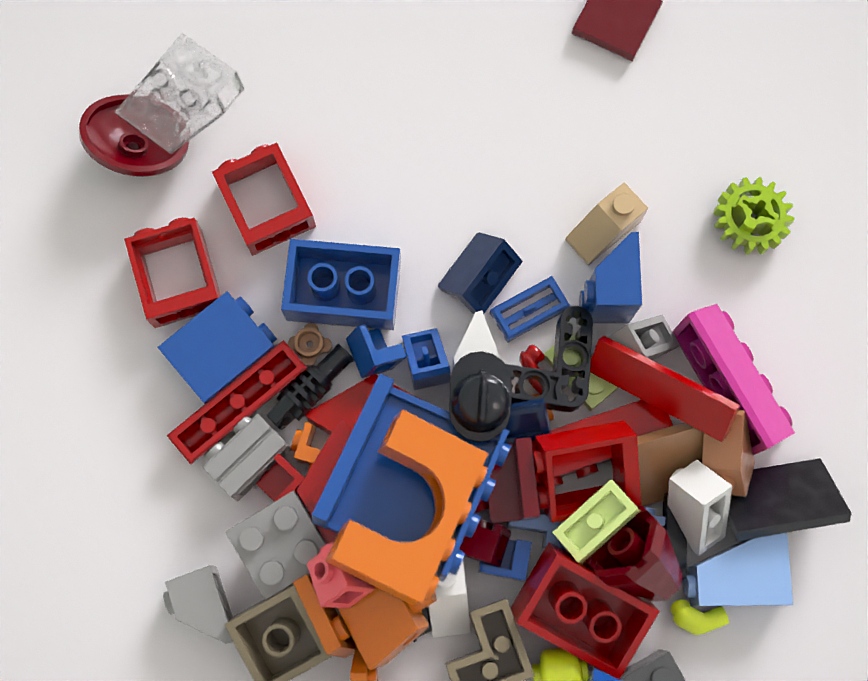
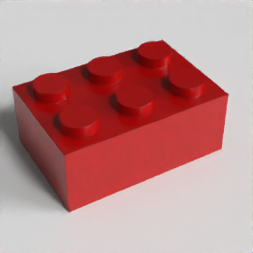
[510,542,660,680]

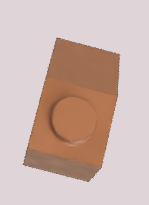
[702,410,755,497]

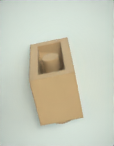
[565,182,648,265]

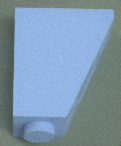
[683,533,793,606]

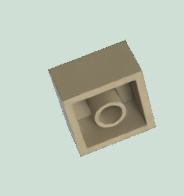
[224,584,332,681]

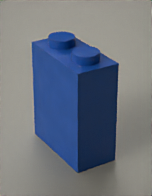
[157,291,277,404]

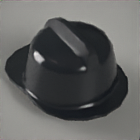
[449,351,512,442]

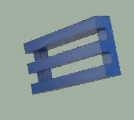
[489,276,570,343]

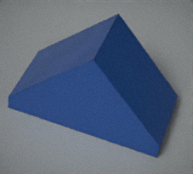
[402,328,451,390]

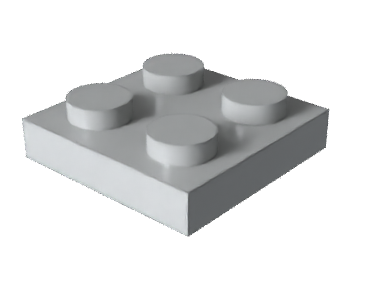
[225,490,326,600]

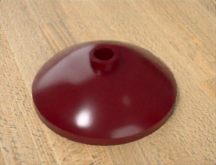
[79,94,189,177]

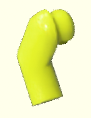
[670,599,729,635]

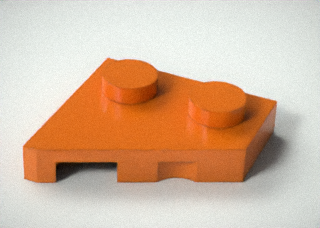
[293,574,356,658]

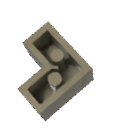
[445,599,535,681]

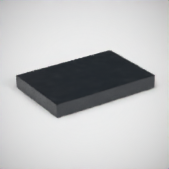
[728,458,852,541]

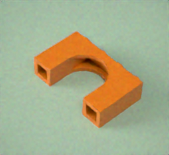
[325,410,488,605]

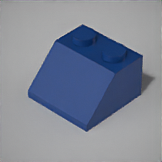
[579,232,642,323]

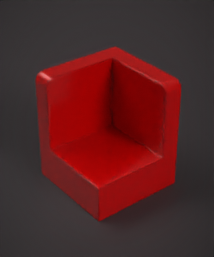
[256,453,305,502]

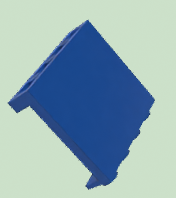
[312,373,511,582]

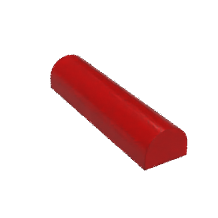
[166,340,307,465]

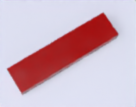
[590,336,740,442]

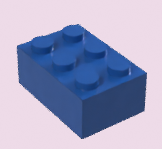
[281,239,401,330]

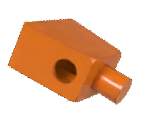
[338,587,437,670]

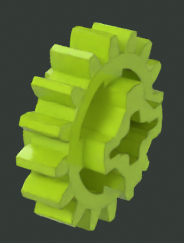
[713,177,794,255]

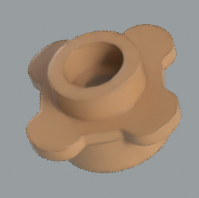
[288,323,332,366]

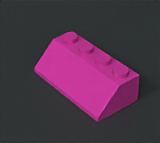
[672,304,795,455]

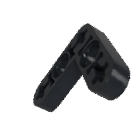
[505,306,593,412]

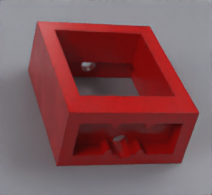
[212,142,316,256]
[124,217,221,328]
[532,420,642,523]

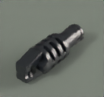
[267,344,354,430]

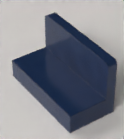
[438,232,523,314]

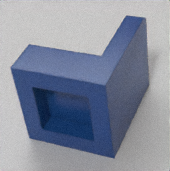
[346,324,407,378]
[478,539,532,582]

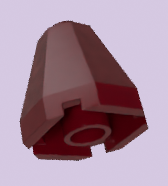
[586,505,683,602]

